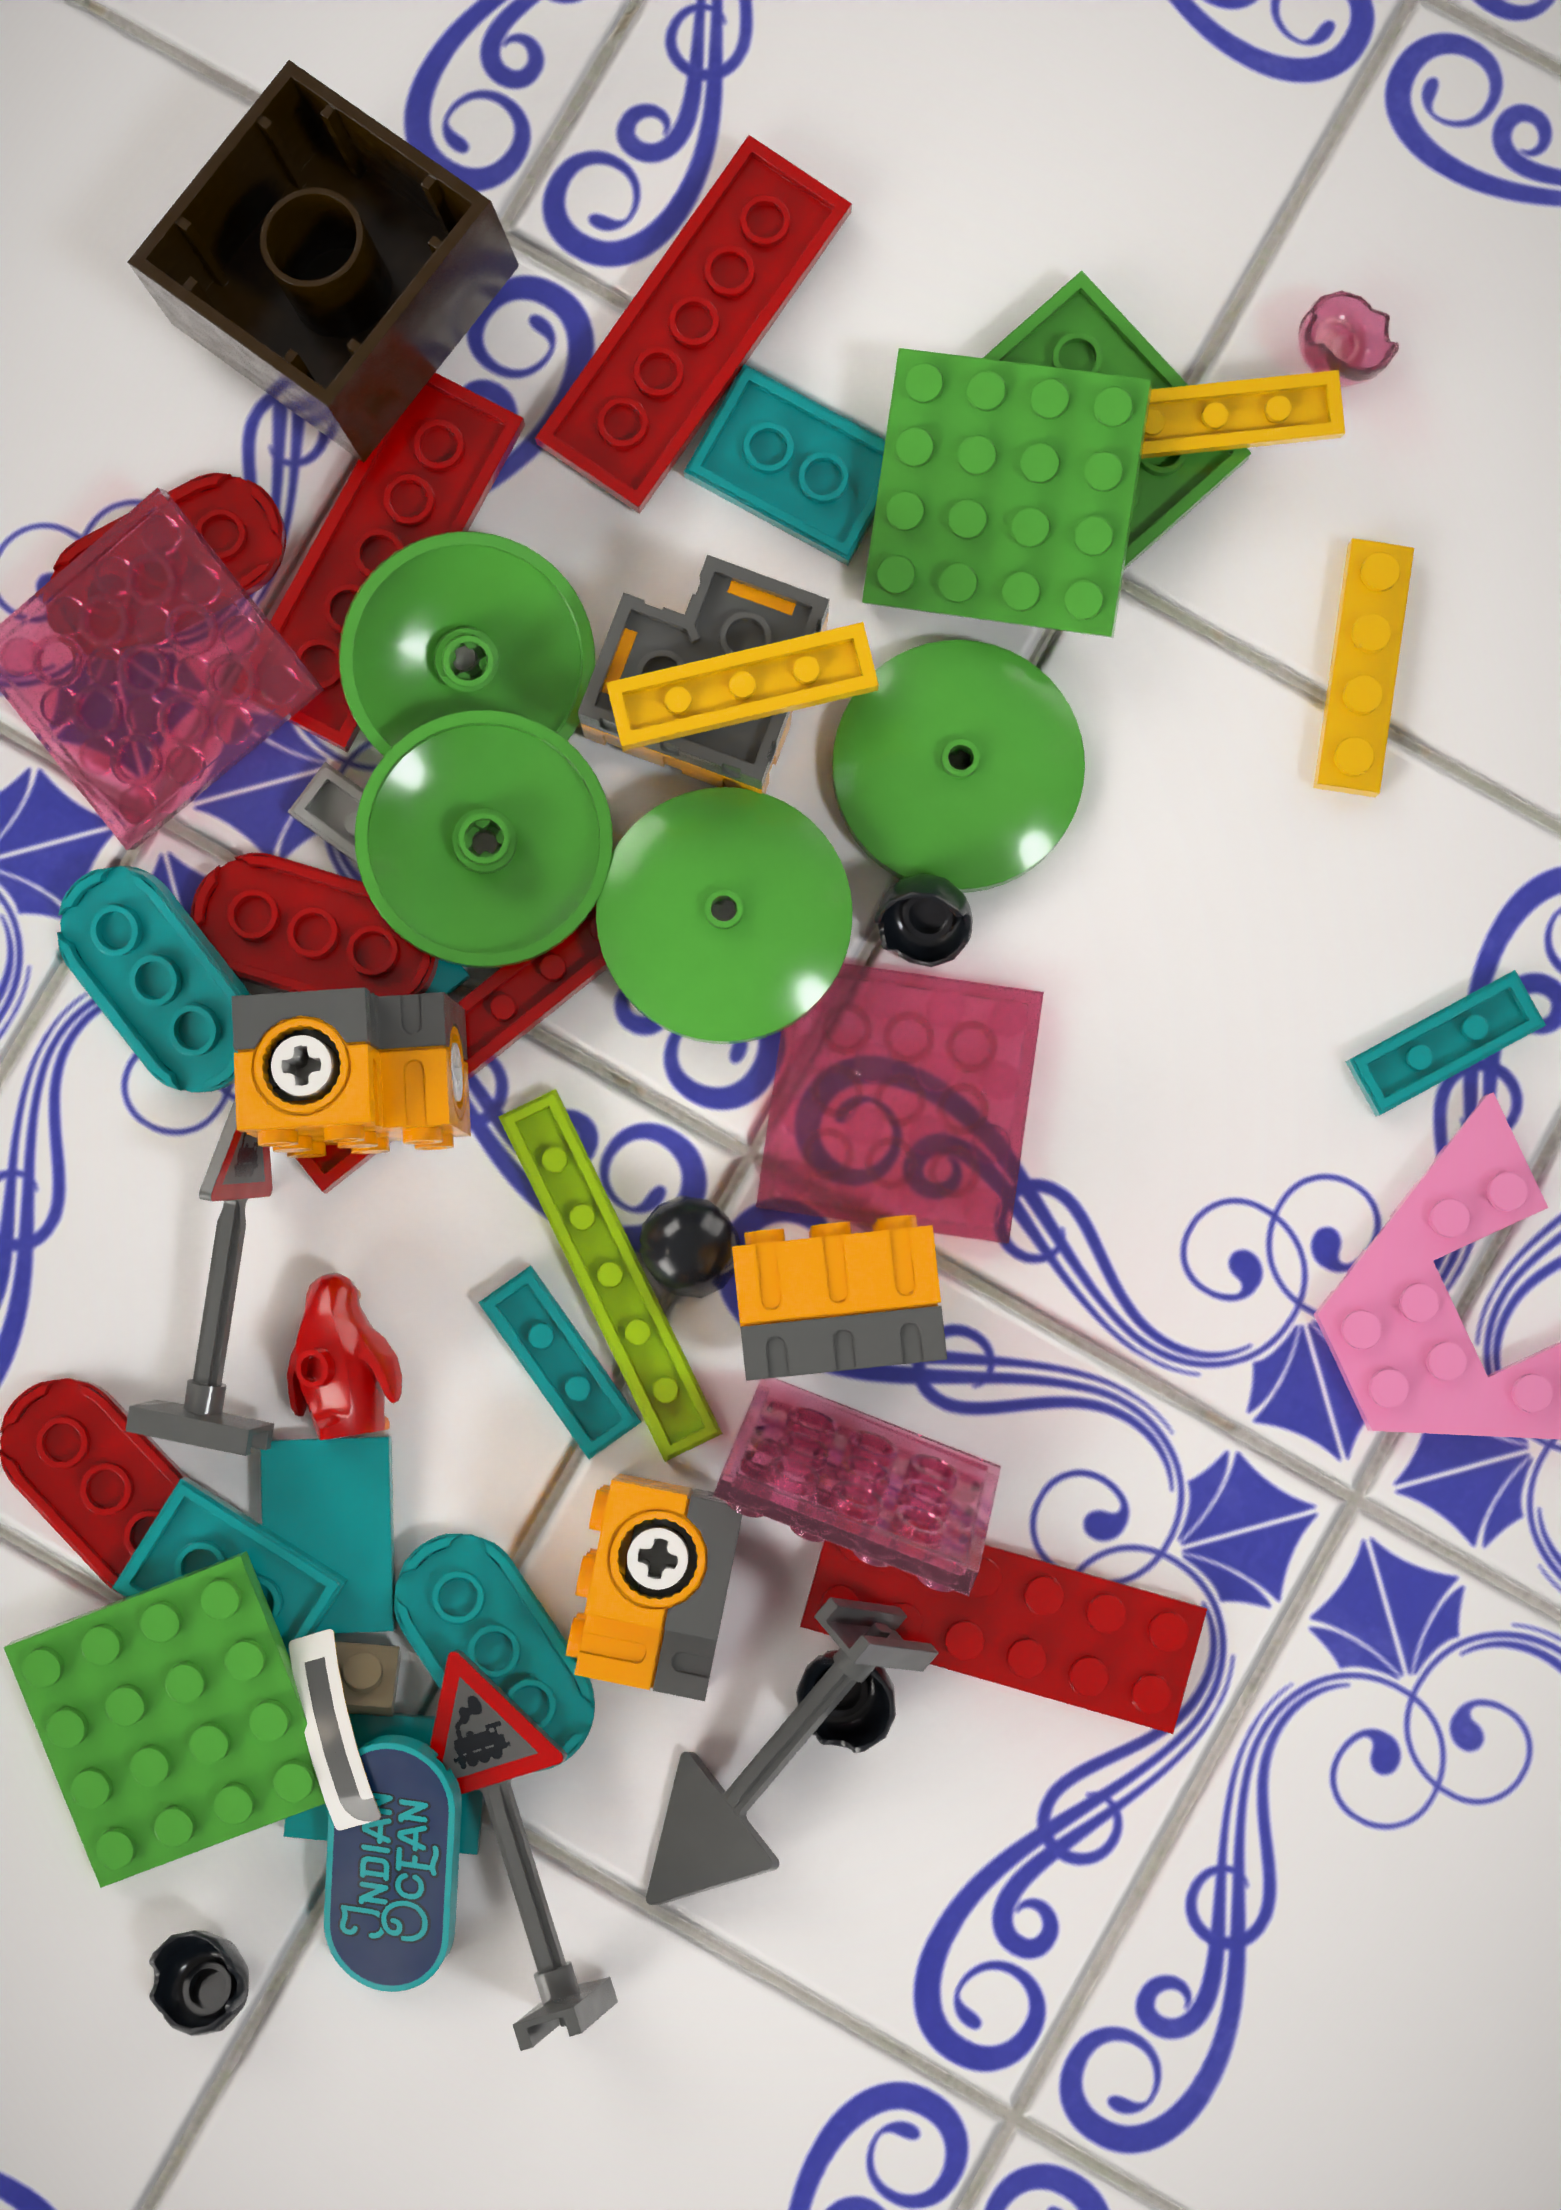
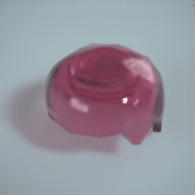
[1298,290,1399,387]

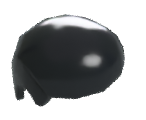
[874,873,973,967]
[639,1195,740,1298]
[796,1650,896,1753]
[149,1930,249,2036]

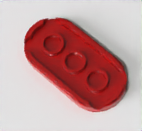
[46,473,286,660]
[191,853,439,996]
[0,1378,190,1595]

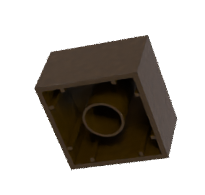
[127,60,519,463]

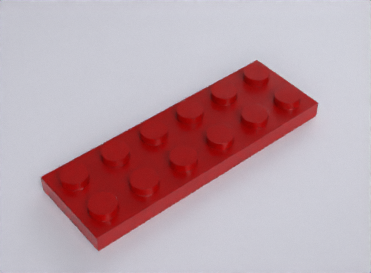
[535,135,852,514]
[233,372,525,753]
[800,1501,1207,1734]

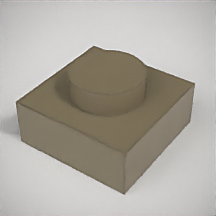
[335,1642,401,1717]

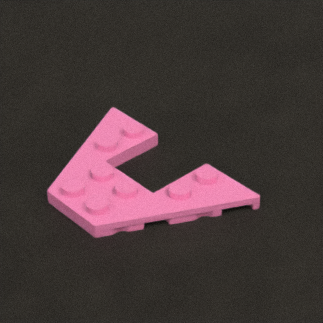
[1314,1092,1561,1440]

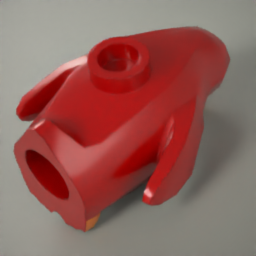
[287,1273,402,1440]

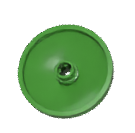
[339,531,595,756]
[832,640,1085,893]
[355,710,613,968]
[596,787,853,1044]

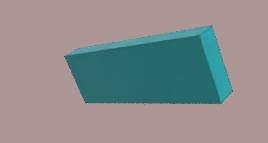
[1345,970,1546,1117]
[478,1265,642,1459]

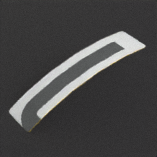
[289,1629,381,1830]

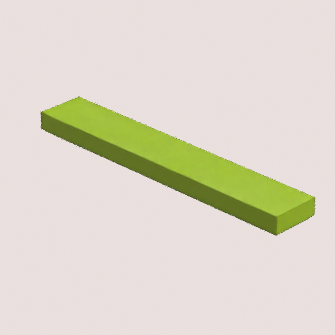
[498,1089,723,1462]

